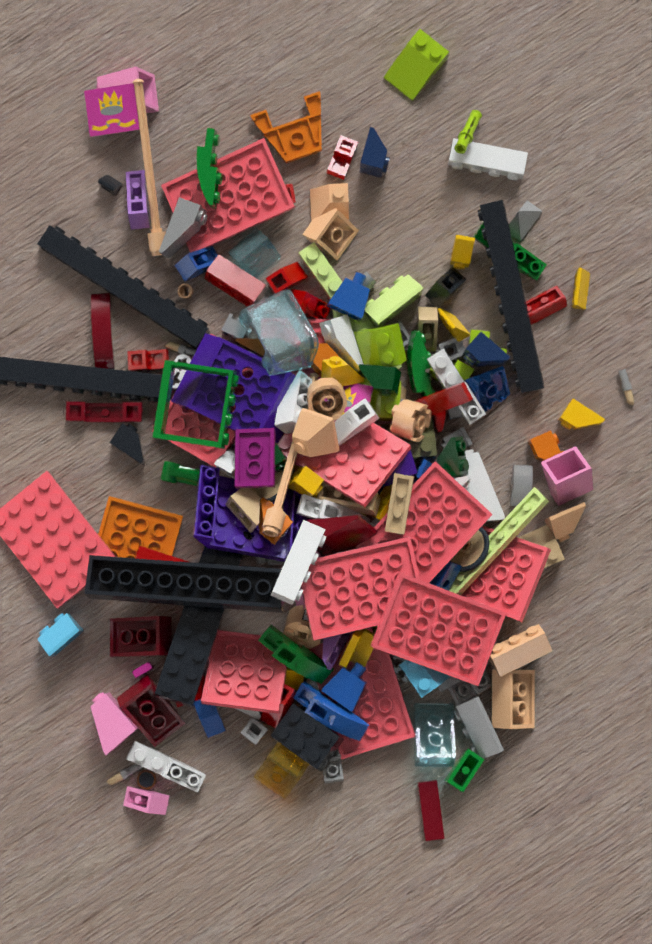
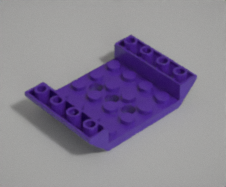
[171,333,296,443]
[193,465,312,562]

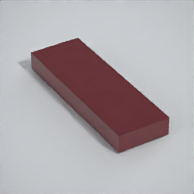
[417,780,445,841]

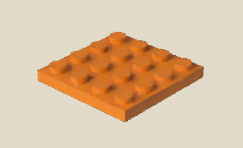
[98,496,184,558]

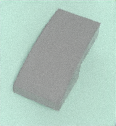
[510,465,533,506]
[448,670,492,704]
[323,749,344,784]

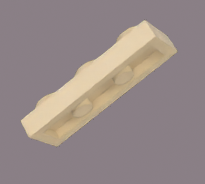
[385,473,414,535]

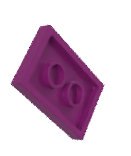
[235,428,275,488]

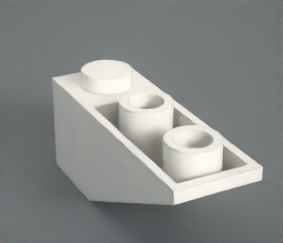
[275,371,312,434]
[335,399,379,446]

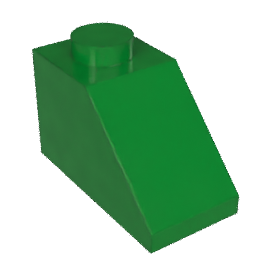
[444,749,485,792]

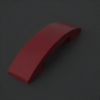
[91,293,115,369]
[66,401,143,423]

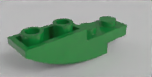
[196,128,223,209]
[473,222,547,280]
[407,331,436,397]
[258,624,334,684]

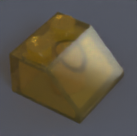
[253,742,309,799]

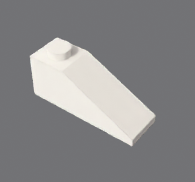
[319,314,363,372]
[214,449,235,479]

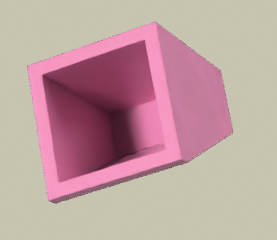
[96,67,159,113]
[541,446,593,506]
[90,692,138,755]

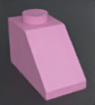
[123,786,169,815]

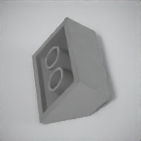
[453,696,504,759]

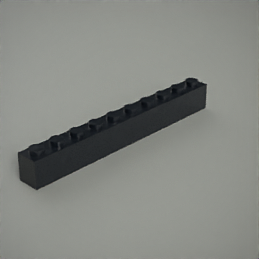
[477,200,545,393]
[37,225,210,350]
[0,357,162,403]

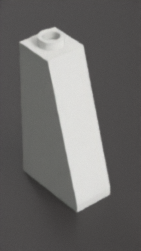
[460,449,505,522]

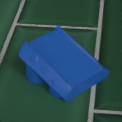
[464,366,510,412]

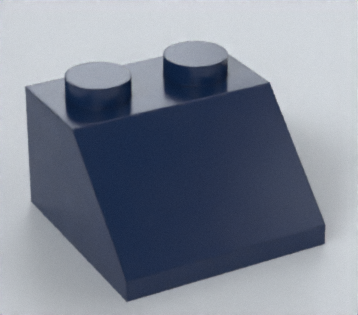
[360,127,390,178]
[462,332,510,367]

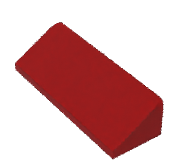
[526,286,567,325]

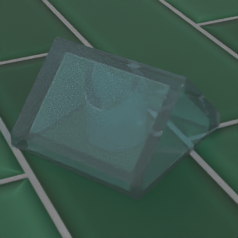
[228,228,281,278]

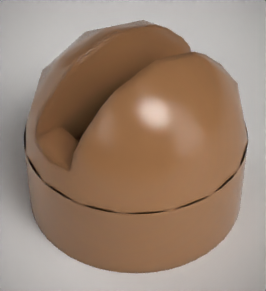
[178,283,194,299]

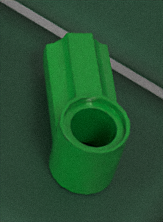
[160,461,200,486]

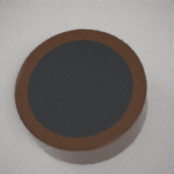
[137,769,157,790]

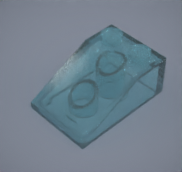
[414,703,456,767]

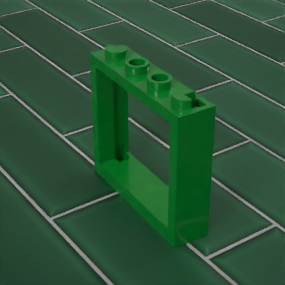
[152,360,239,449]

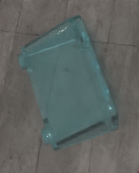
[238,289,319,376]

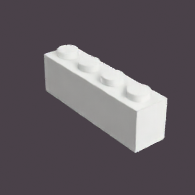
[448,138,528,180]
[271,520,326,605]

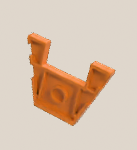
[250,91,322,163]

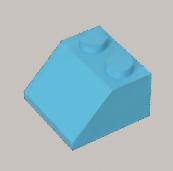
[37,613,84,657]
[399,660,451,698]

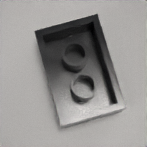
[271,704,344,771]

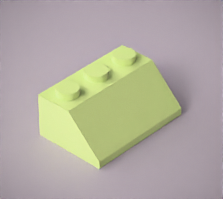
[364,275,424,327]

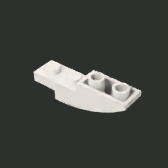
[426,349,486,424]
[296,494,370,523]
[126,741,206,793]

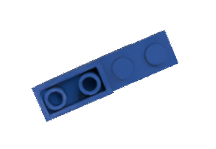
[294,681,370,741]

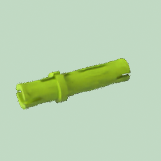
[454,110,482,154]

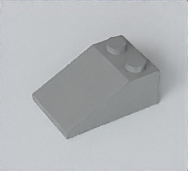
[159,197,208,259]

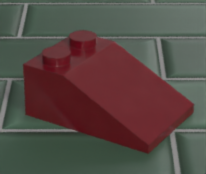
[307,515,377,557]
[110,616,172,657]
[117,674,186,747]

